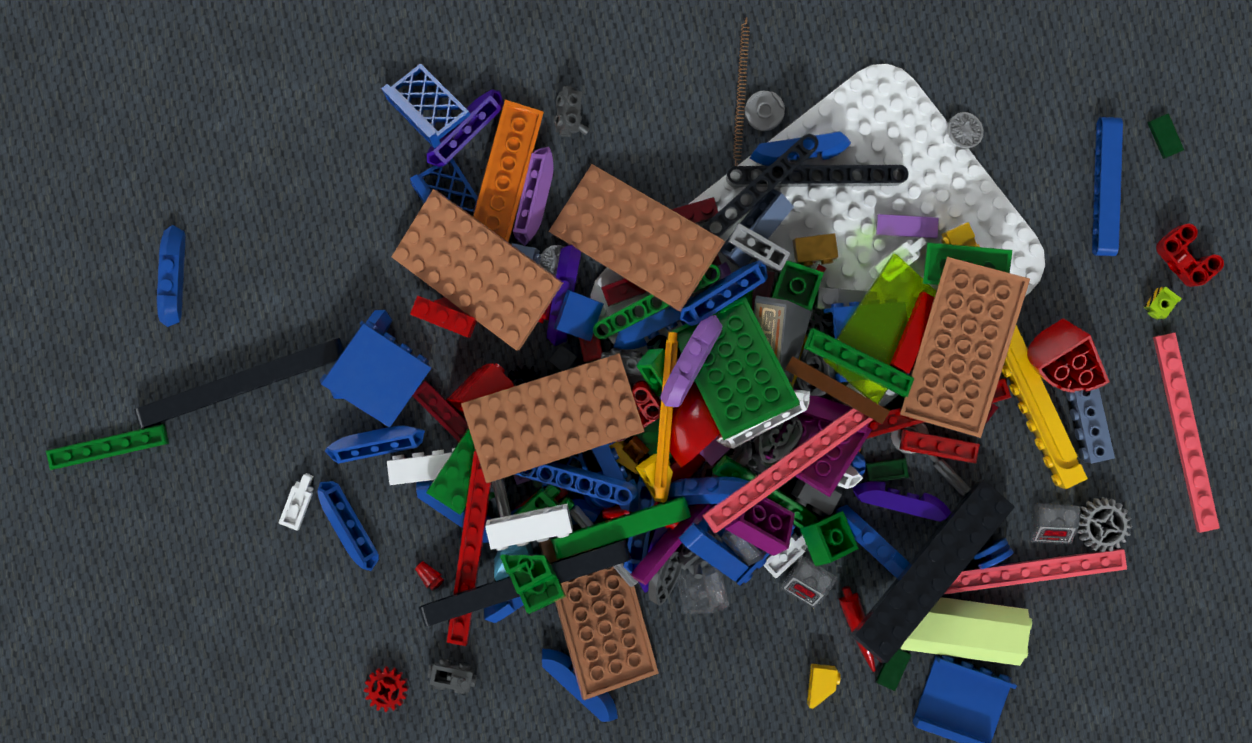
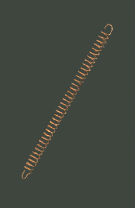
[733,17,750,166]

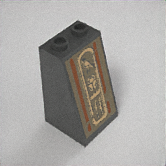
[754,296,812,383]

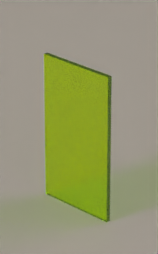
[823,253,937,404]

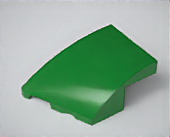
[500,554,566,614]

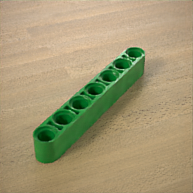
[593,264,722,339]
[551,497,691,559]

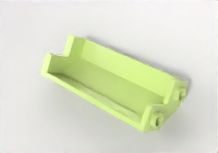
[901,597,1032,666]

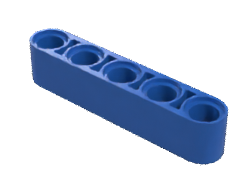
[679,523,750,582]

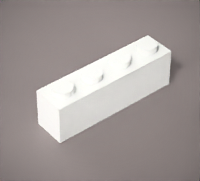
[387,448,455,485]
[485,503,573,551]

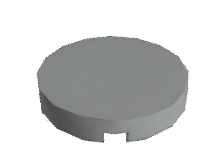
[745,90,785,131]

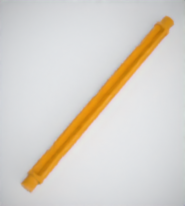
[654,332,678,498]

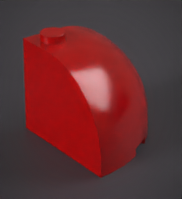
[1027,318,1110,393]
[447,363,515,415]
[670,382,720,468]

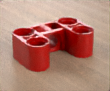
[1156,224,1224,287]
[617,381,661,442]

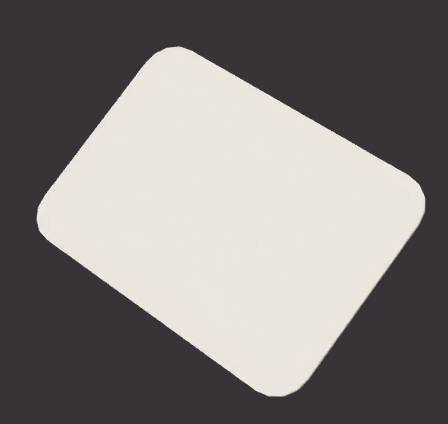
[590,64,1045,488]

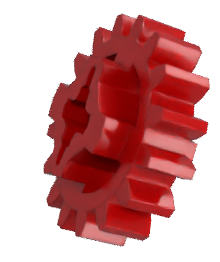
[364,666,409,712]

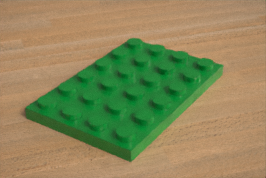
[671,297,800,440]

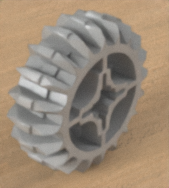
[1074,497,1132,552]

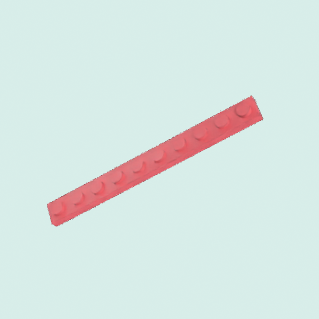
[1153,333,1220,533]
[702,398,873,533]
[944,548,1127,594]

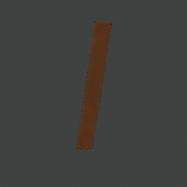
[785,357,890,424]

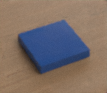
[554,290,604,342]

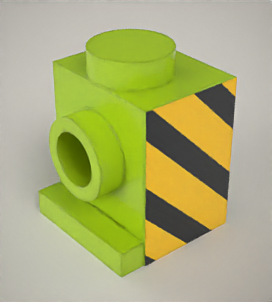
[1144,287,1182,320]

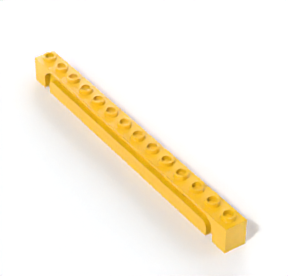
[941,222,1088,489]

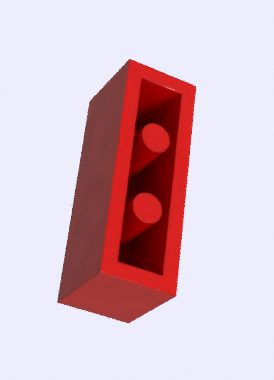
[410,295,477,338]

